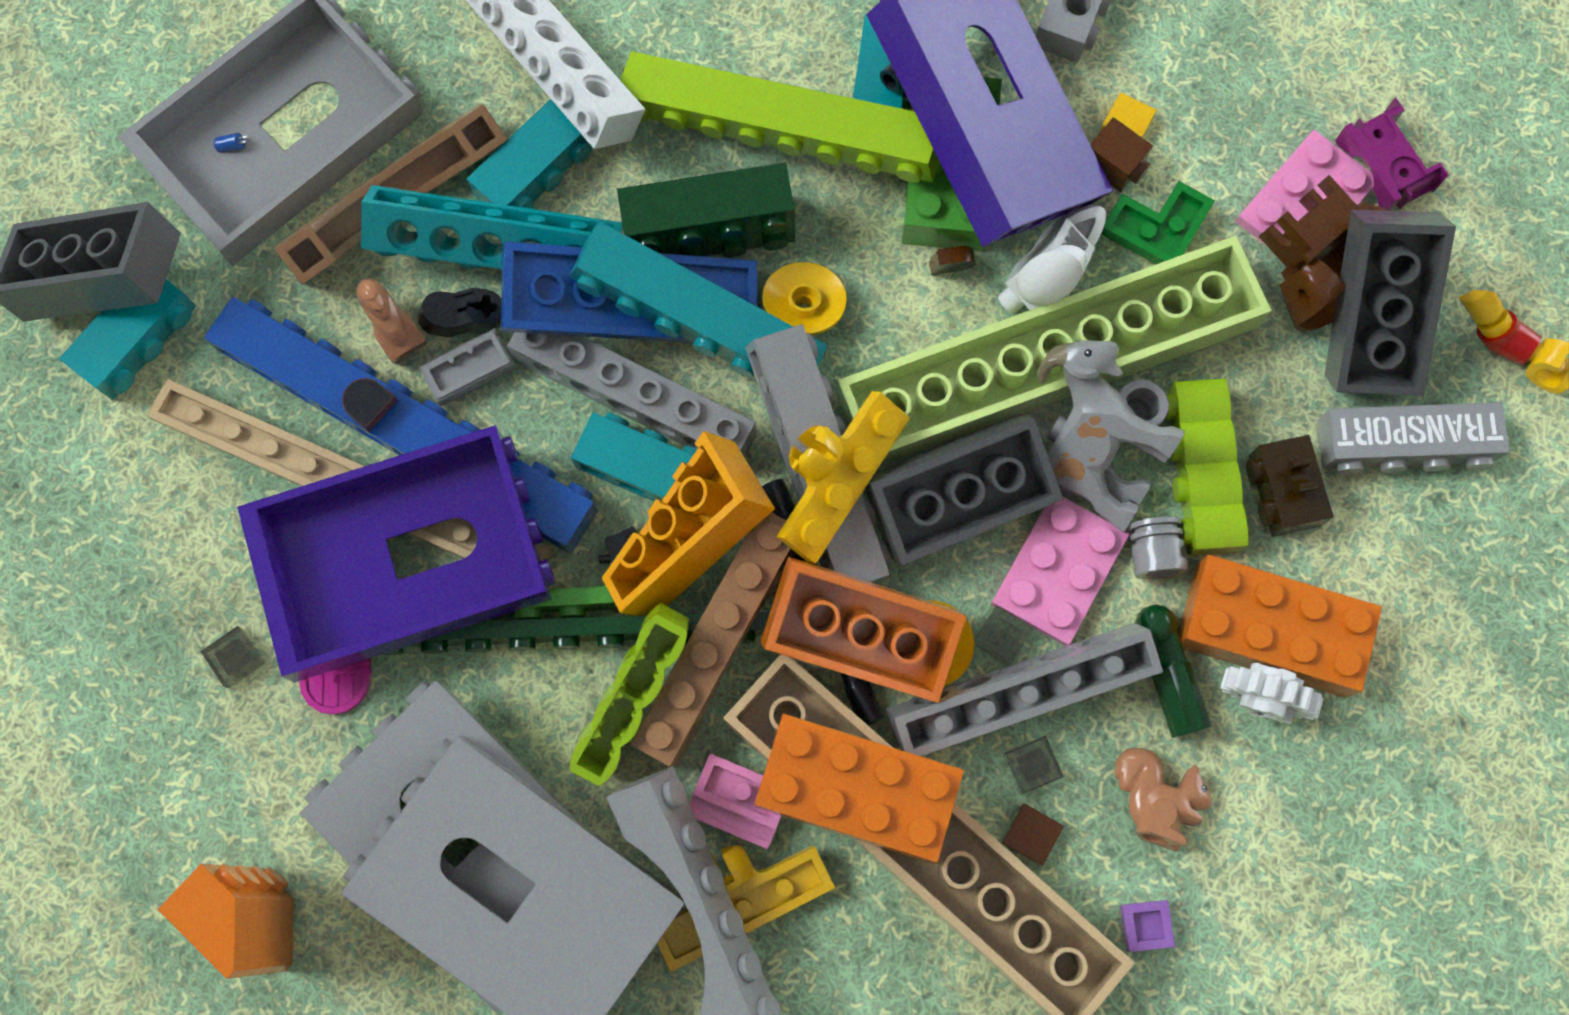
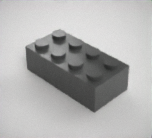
[0,202,181,322]
[1325,210,1456,396]
[865,414,1063,566]

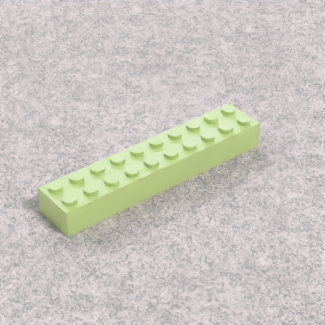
[837,236,1272,468]

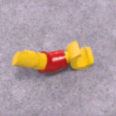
[1458,290,1569,394]

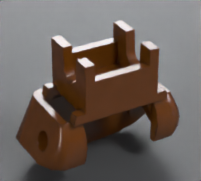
[1259,175,1389,332]

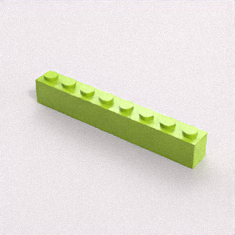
[620,51,940,183]

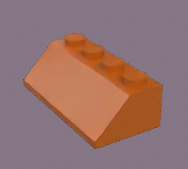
[157,863,293,979]

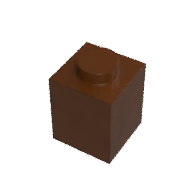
[1090,117,1153,192]

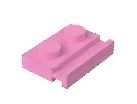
[689,754,782,850]

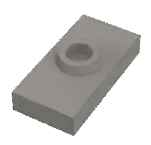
[419,328,515,406]

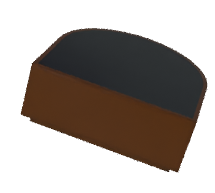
[929,246,976,276]
[342,378,398,433]

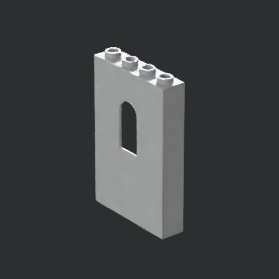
[118,0,423,266]
[300,680,577,1013]
[341,736,685,1015]

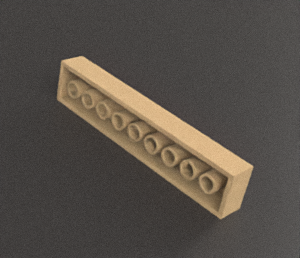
[723,654,1135,1015]

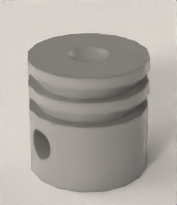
[1120,379,1169,426]
[1129,517,1189,579]

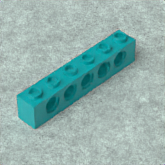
[361,185,623,271]

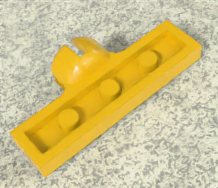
[776,391,910,564]
[657,844,835,972]

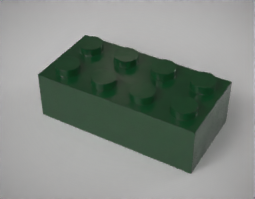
[617,162,795,257]

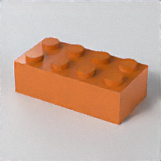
[1178,554,1382,698]
[760,556,967,703]
[754,714,964,864]

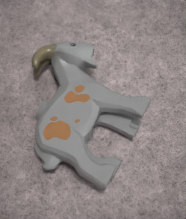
[1037,340,1185,533]

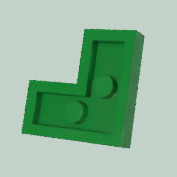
[1102,181,1215,264]

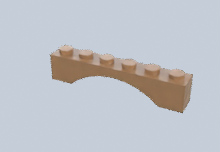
[273,104,508,285]
[630,512,796,768]

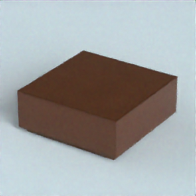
[1001,803,1064,866]

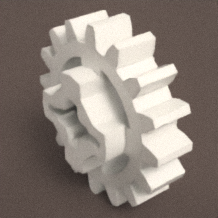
[1220,663,1324,724]

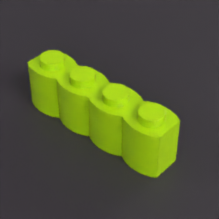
[1164,378,1249,556]
[570,603,689,786]

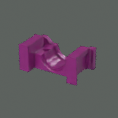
[1335,97,1449,211]

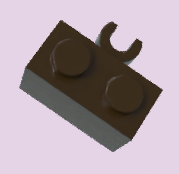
[1246,435,1334,537]

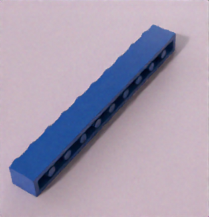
[204,296,598,555]

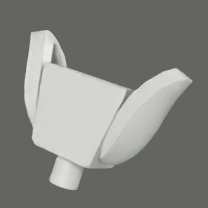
[998,204,1106,314]

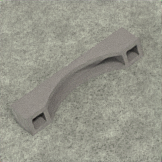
[607,766,781,1015]

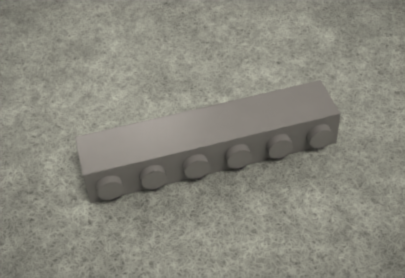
[745,324,890,582]

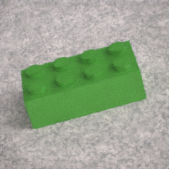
[902,77,1002,252]

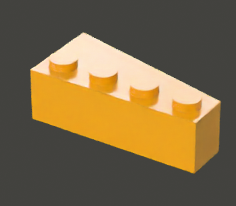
[602,431,775,616]

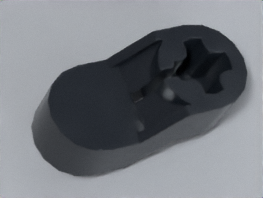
[417,288,501,337]

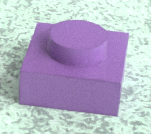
[1119,900,1175,952]

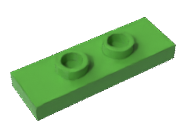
[505,586,617,620]

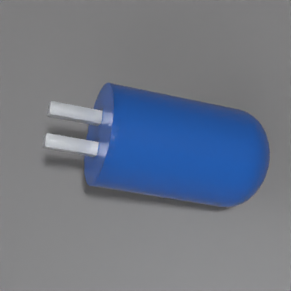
[213,133,247,153]

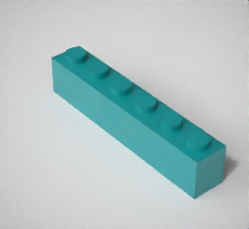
[569,221,828,378]

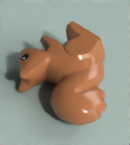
[356,278,427,364]
[1114,747,1212,852]

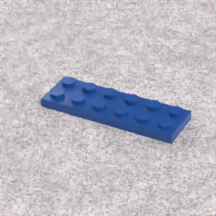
[501,241,757,343]

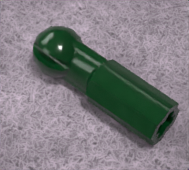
[1134,604,1212,738]

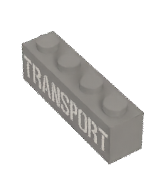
[1317,402,1509,475]

